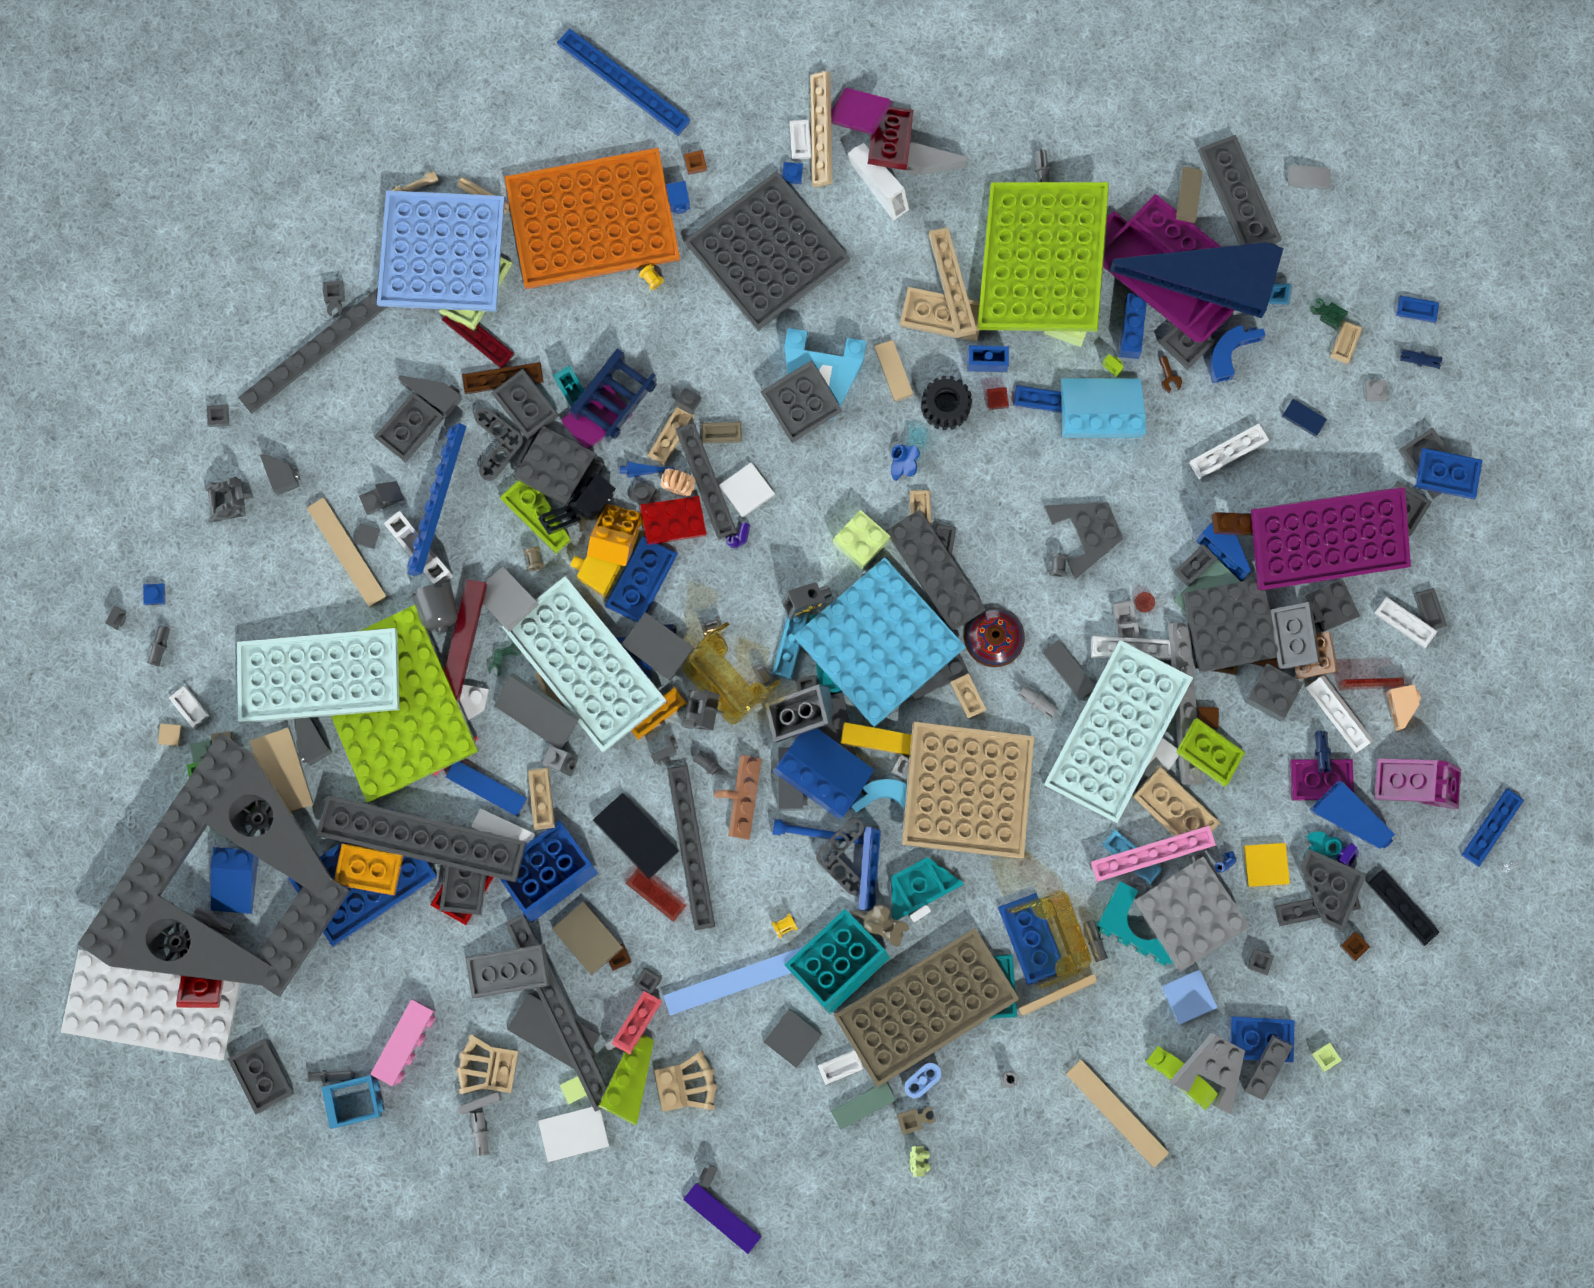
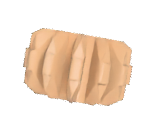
[660,469,696,496]

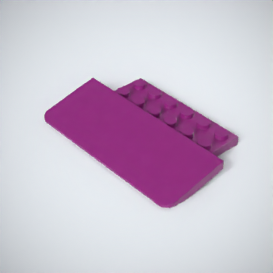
[1103,194,1235,343]

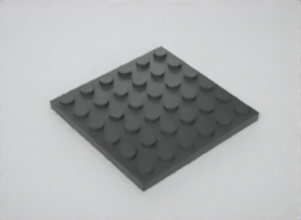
[684,171,850,332]

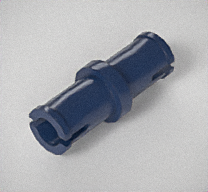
[1400,349,1443,369]
[1314,731,1332,773]

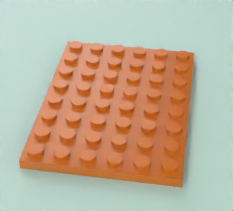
[504,148,680,290]

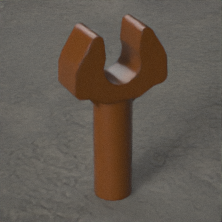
[1159,356,1182,393]

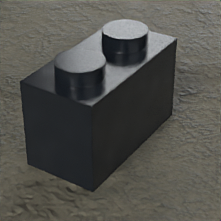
[568,473,616,520]

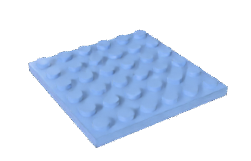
[377,190,505,312]

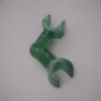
[488,643,522,676]

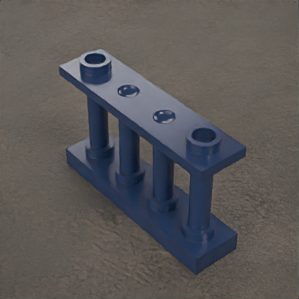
[569,348,657,443]

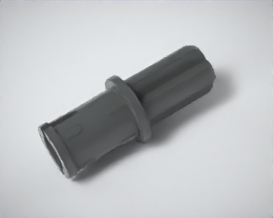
[1035,149,1051,182]
[147,626,170,667]
[1084,920,1108,962]

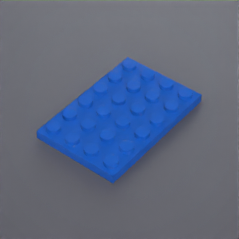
[288,809,437,947]

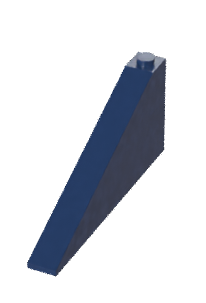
[1109,242,1284,318]

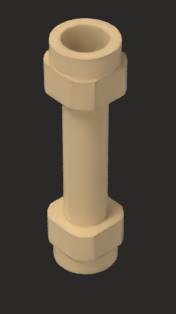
[391,171,439,192]

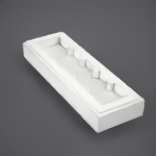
[1374,597,1438,649]

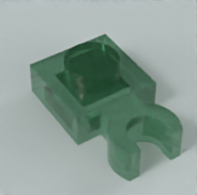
[1310,298,1348,330]

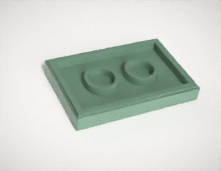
[1174,559,1240,613]

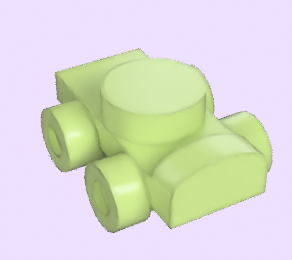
[910,1146,930,1177]

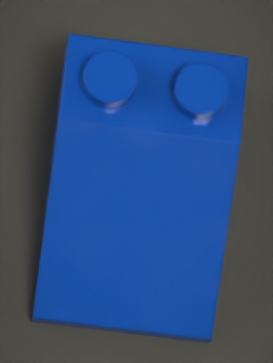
[1196,522,1251,581]
[211,847,259,914]

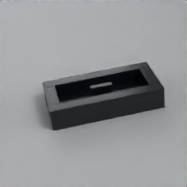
[538,505,582,535]

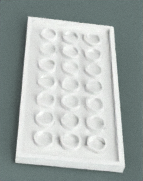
[61,950,241,1061]

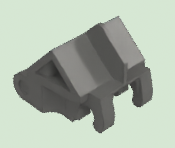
[205,477,253,522]
[681,689,723,730]

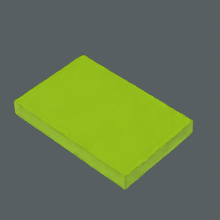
[1176,718,1245,787]

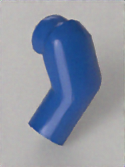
[1215,851,1237,873]

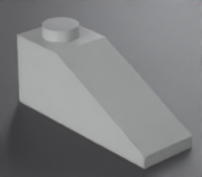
[906,142,968,176]

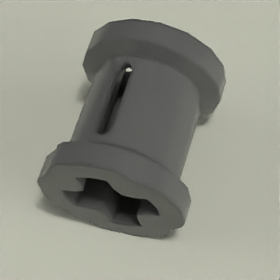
[1049,553,1068,577]
[700,616,725,639]

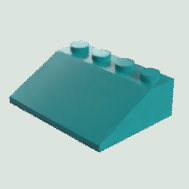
[785,909,890,1015]

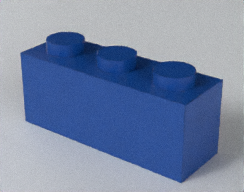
[1119,293,1147,359]

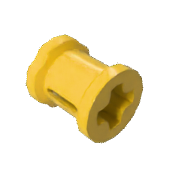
[639,264,665,291]
[771,913,798,939]

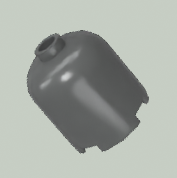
[412,582,458,633]

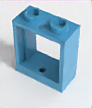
[321,1075,385,1129]

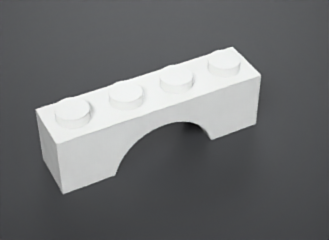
[384,511,453,587]

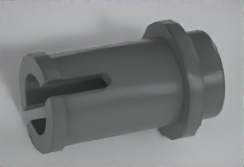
[693,751,720,775]

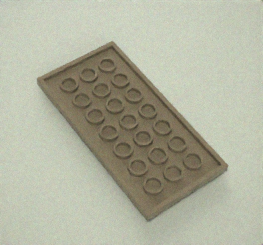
[834,928,1019,1087]

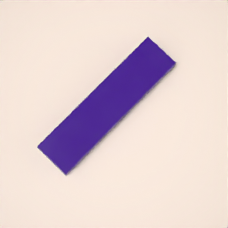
[683,1183,761,1254]

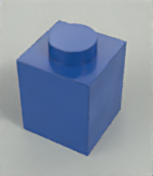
[666,181,690,214]

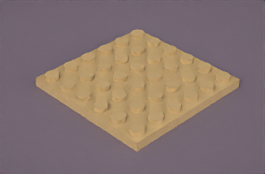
[901,722,1034,859]

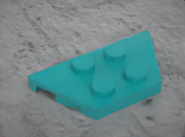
[891,857,964,920]

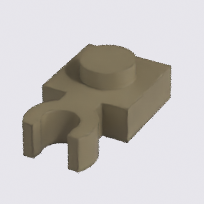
[896,1107,936,1135]

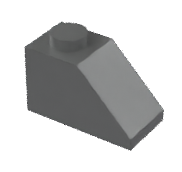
[260,454,301,496]

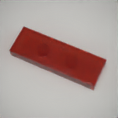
[1338,677,1404,690]
[625,868,686,922]

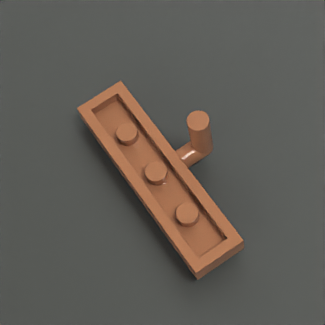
[714,755,762,840]

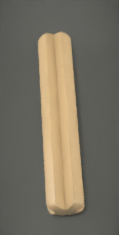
[458,177,510,214]

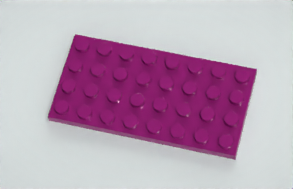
[1251,487,1411,590]

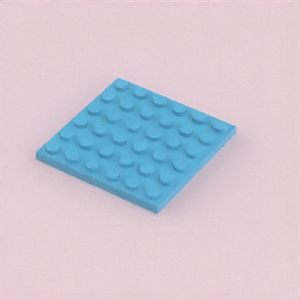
[793,557,966,727]

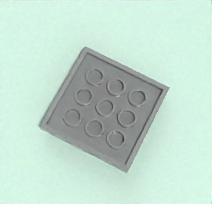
[1133,857,1250,972]

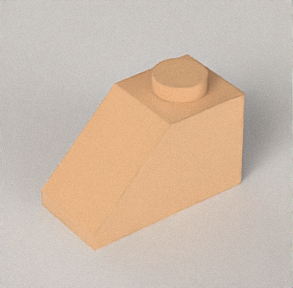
[1386,684,1421,732]

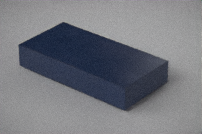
[1282,399,1327,437]

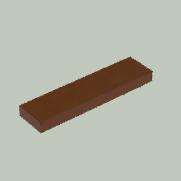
[462,362,544,395]

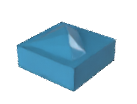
[1269,283,1292,305]

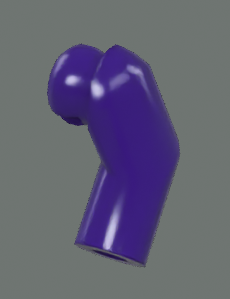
[726,523,750,548]

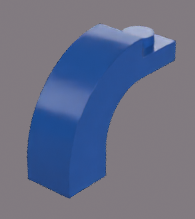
[1209,325,1266,383]

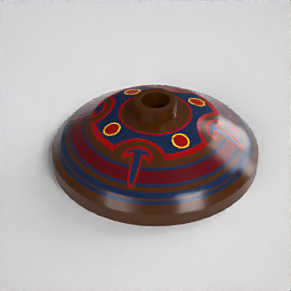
[964,607,1025,668]

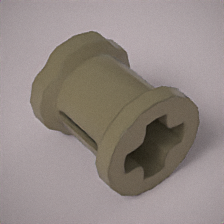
[523,546,545,571]

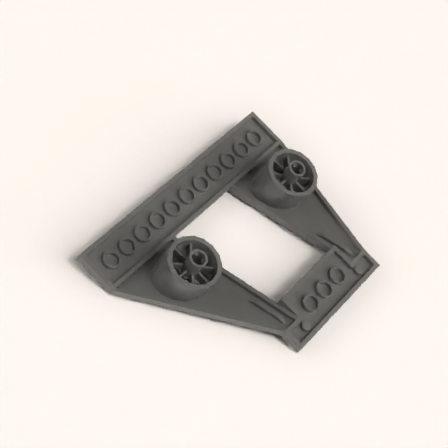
[78,733,350,997]

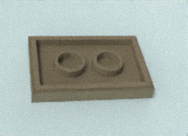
[552,901,623,975]

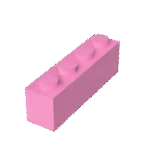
[370,999,436,1086]

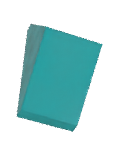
[553,365,584,407]

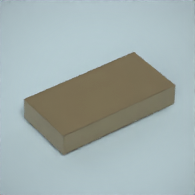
[701,422,742,444]

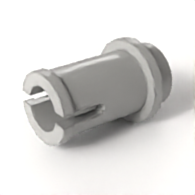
[1001,1071,1017,1088]

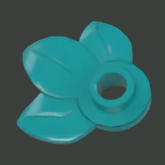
[1303,831,1343,861]

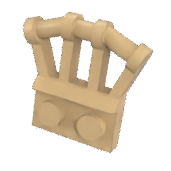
[456,1034,519,1094]
[654,1051,718,1112]

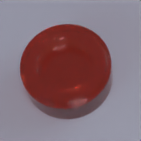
[1134,592,1155,613]

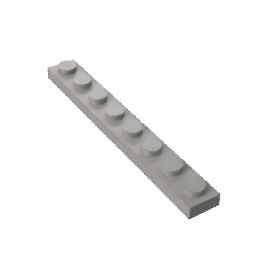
[1168,623,1203,785]

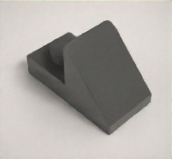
[359,481,404,515]

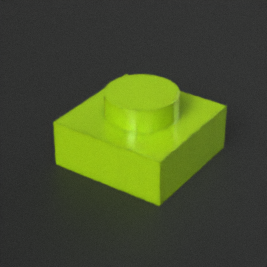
[1102,354,1124,378]

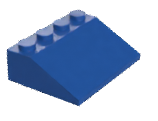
[772,728,874,819]
[500,820,599,923]

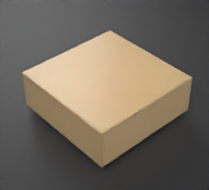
[158,724,182,746]

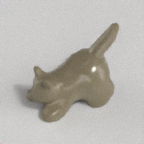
[852,904,910,947]

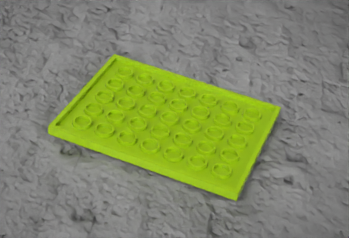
[977,182,1109,332]
[331,605,479,804]

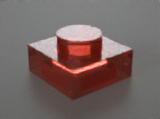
[986,387,1009,410]

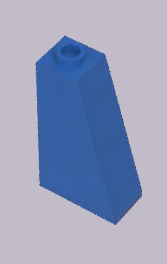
[1309,781,1395,849]

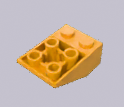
[587,504,642,566]

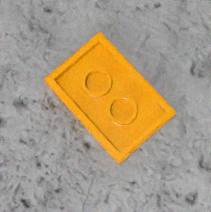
[334,844,403,896]

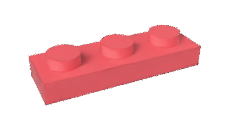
[612,991,662,1054]

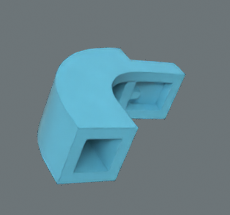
[851,779,907,814]

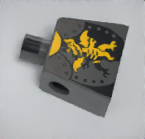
[782,582,832,620]

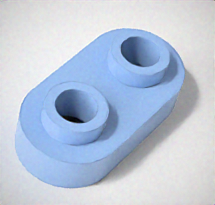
[904,1063,941,1098]

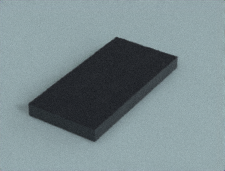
[593,793,679,880]

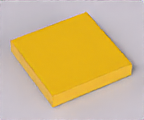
[1244,843,1290,887]

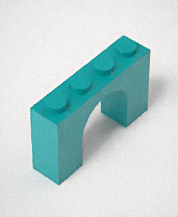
[1096,881,1173,967]

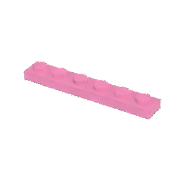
[1090,826,1216,882]

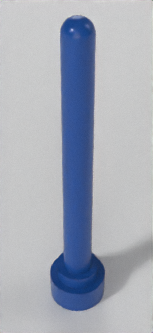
[772,819,864,845]

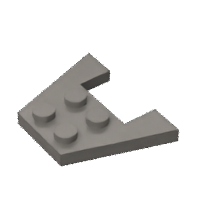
[1169,1033,1245,1115]

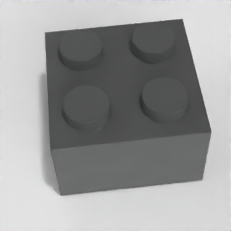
[1245,663,1303,722]

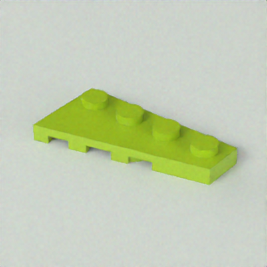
[500,481,571,555]
[598,1034,654,1125]

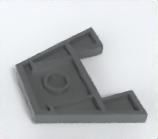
[1044,502,1124,580]

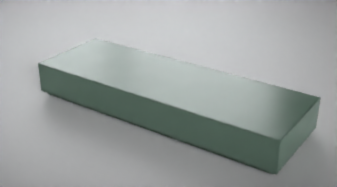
[831,1082,896,1130]

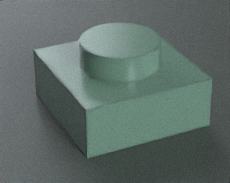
[190,740,212,763]

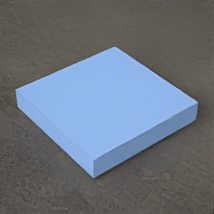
[1161,969,1217,1025]

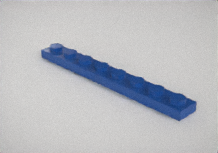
[557,28,690,136]
[407,423,467,577]

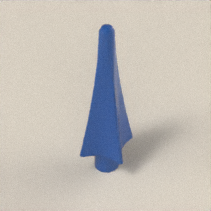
[620,461,675,478]

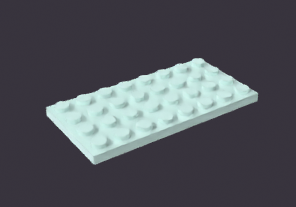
[502,577,667,753]
[237,628,400,723]
[1044,640,1193,823]

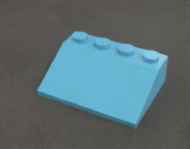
[1061,378,1146,438]

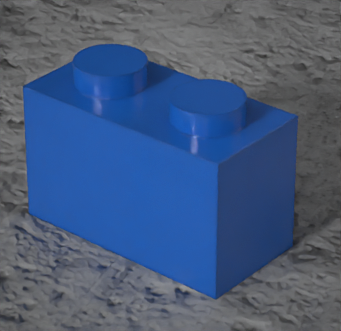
[967,345,1009,372]

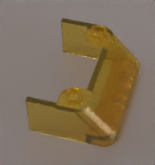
[683,622,781,725]
[1007,890,1092,989]

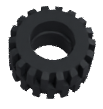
[921,376,972,430]

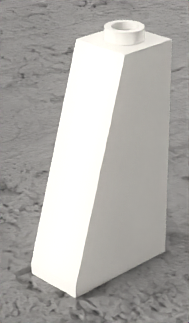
[848,143,909,221]

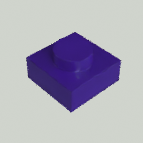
[1339,843,1359,867]

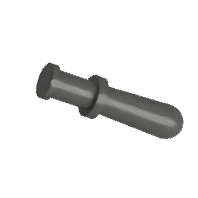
[308,1070,355,1083]

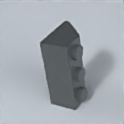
[765,684,834,743]

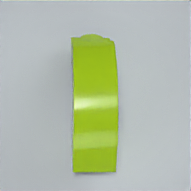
[1146,1046,1218,1111]

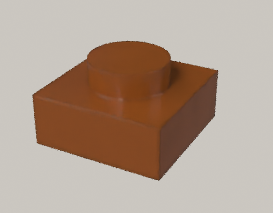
[684,150,707,175]

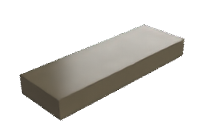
[1176,166,1203,223]

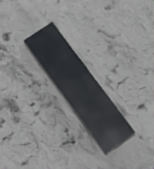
[1367,870,1440,946]

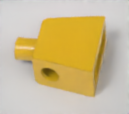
[570,555,621,598]

